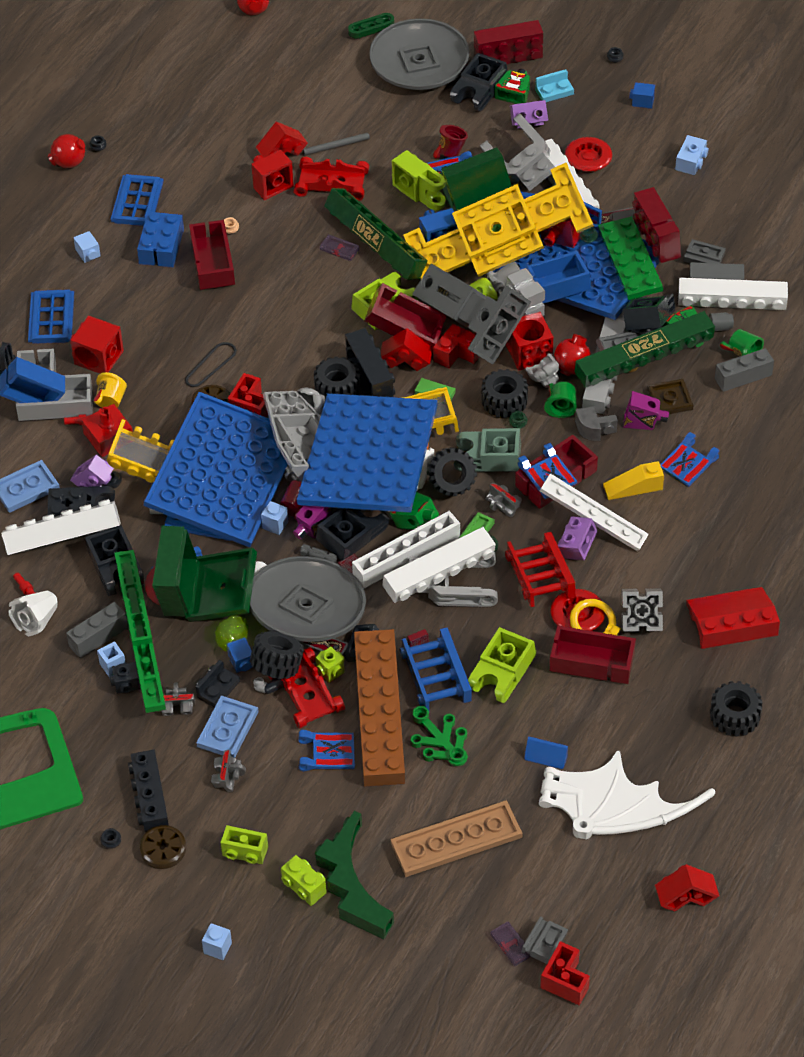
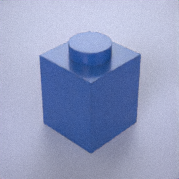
[630,82,655,109]
[227,637,252,673]

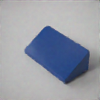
[525,737,568,769]

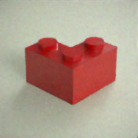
[256,121,308,158]
[433,324,480,368]
[380,328,433,371]
[228,373,268,417]
[655,864,719,912]
[540,941,590,1006]

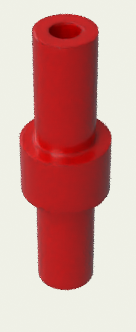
[64,414,87,425]
[13,573,35,595]

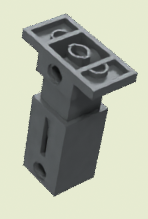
[412,264,531,364]

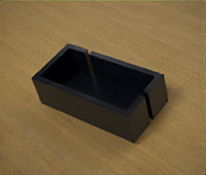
[345,328,395,397]

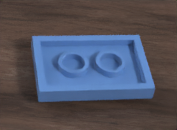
[0,460,60,513]
[197,696,258,758]

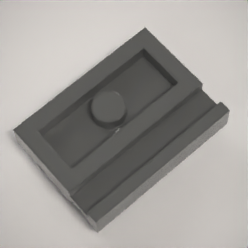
[683,239,726,263]
[521,916,568,964]

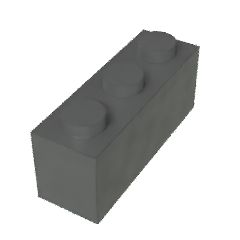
[689,262,744,280]
[715,348,774,392]
[66,602,128,659]

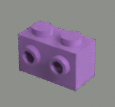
[510,100,548,129]
[70,455,114,487]
[558,516,598,560]

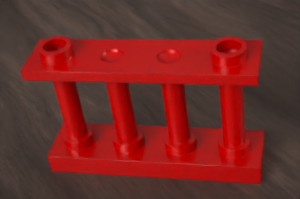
[505,532,576,607]

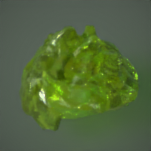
[215,615,248,651]

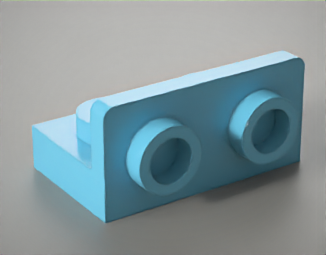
[535,69,574,102]

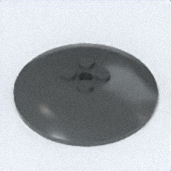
[370,19,469,90]
[250,556,366,642]

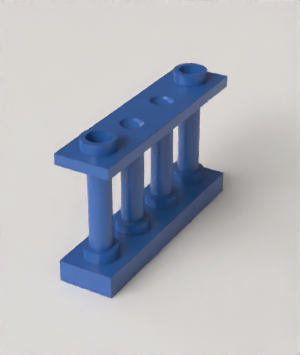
[399,627,472,710]

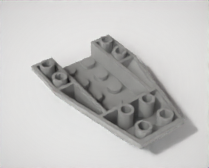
[263,391,321,482]

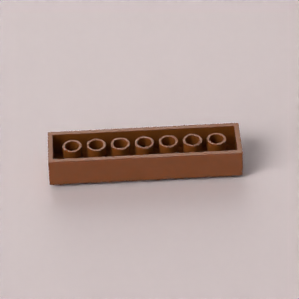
[354,629,405,787]

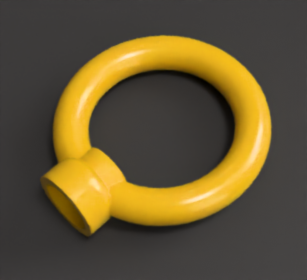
[570,599,621,635]

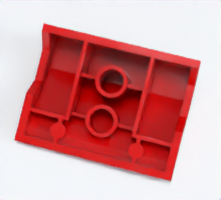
[686,587,780,649]

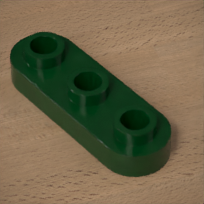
[348,13,395,39]

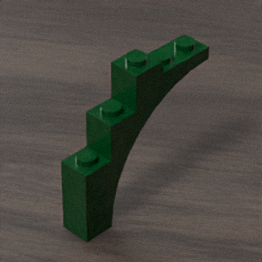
[315,810,394,940]

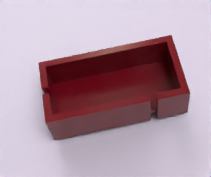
[474,20,543,64]
[632,187,681,263]
[189,220,235,290]
[364,283,447,347]
[515,435,598,509]
[549,625,636,684]

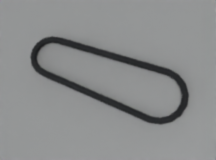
[185,342,237,387]

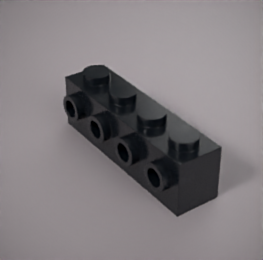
[128,749,169,833]

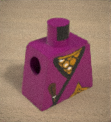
[623,391,669,430]
[293,505,333,540]

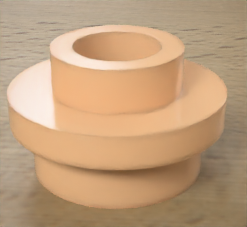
[224,217,239,234]

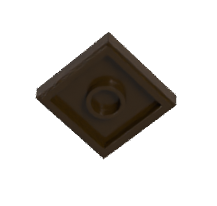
[648,379,694,414]

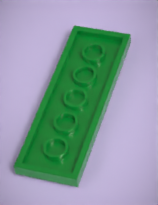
[598,216,663,300]

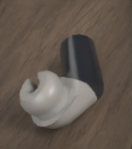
[253,677,284,694]

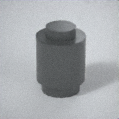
[709,312,734,331]

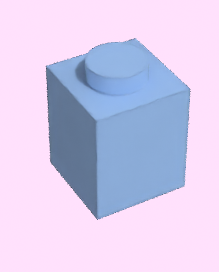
[74,231,100,263]
[261,501,288,535]
[97,641,126,678]
[202,923,232,960]

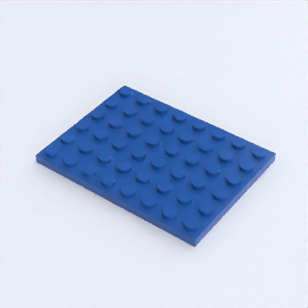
[493,223,660,320]
[143,392,288,547]
[297,394,438,512]

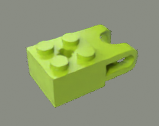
[392,150,445,211]
[351,272,419,330]
[468,627,536,703]

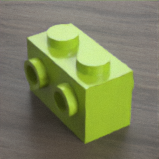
[221,825,268,864]
[281,855,326,906]

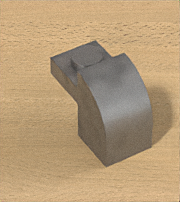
[575,406,618,441]

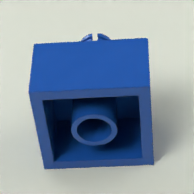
[419,208,458,242]

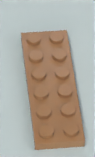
[391,800,522,877]

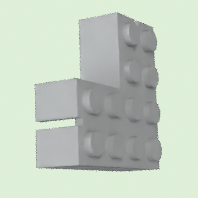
[16,349,93,421]

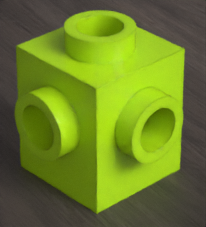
[316,647,345,683]

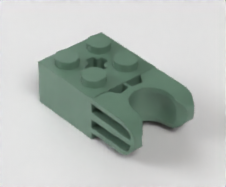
[454,428,521,471]

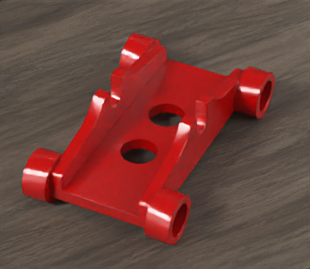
[294,157,369,201]
[268,647,345,729]

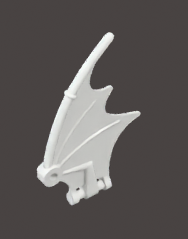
[539,751,715,839]

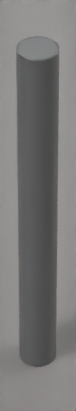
[303,132,370,155]

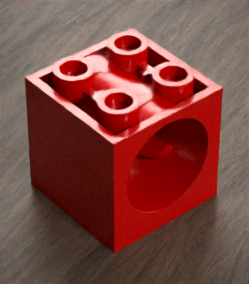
[506,312,554,371]
[70,316,124,374]

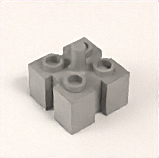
[506,268,545,316]
[621,588,663,631]

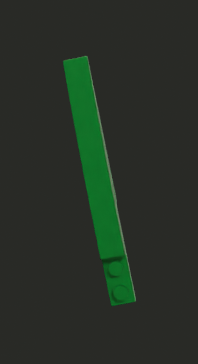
[115,550,166,713]

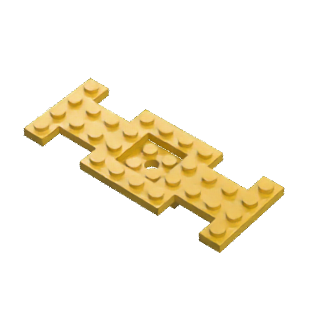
[403,163,594,279]

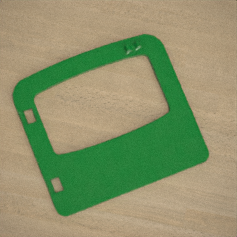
[0,708,83,829]

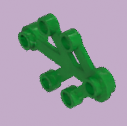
[411,706,468,766]

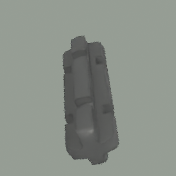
[300,544,337,563]

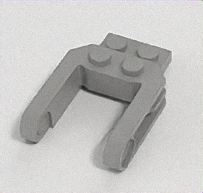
[480,114,555,191]
[409,547,498,607]

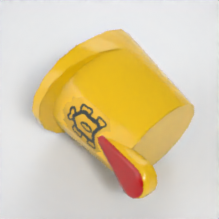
[93,372,127,408]

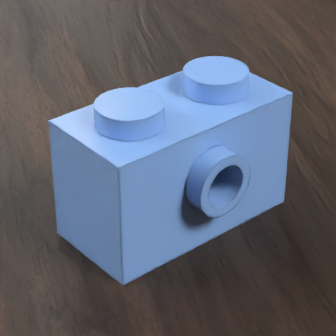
[675,135,709,175]

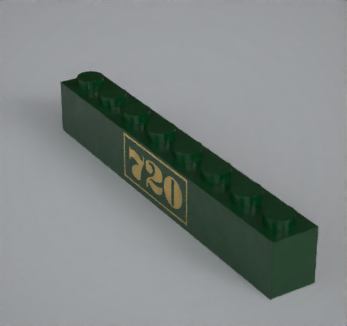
[324,188,428,280]
[575,311,715,388]

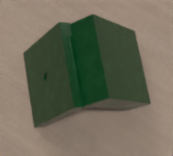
[438,147,512,212]
[152,526,257,622]

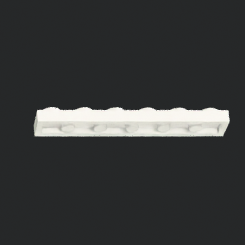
[540,474,649,552]

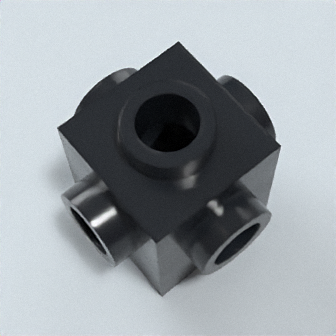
[109,662,140,694]

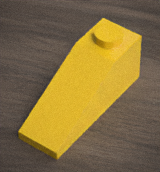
[603,461,664,500]

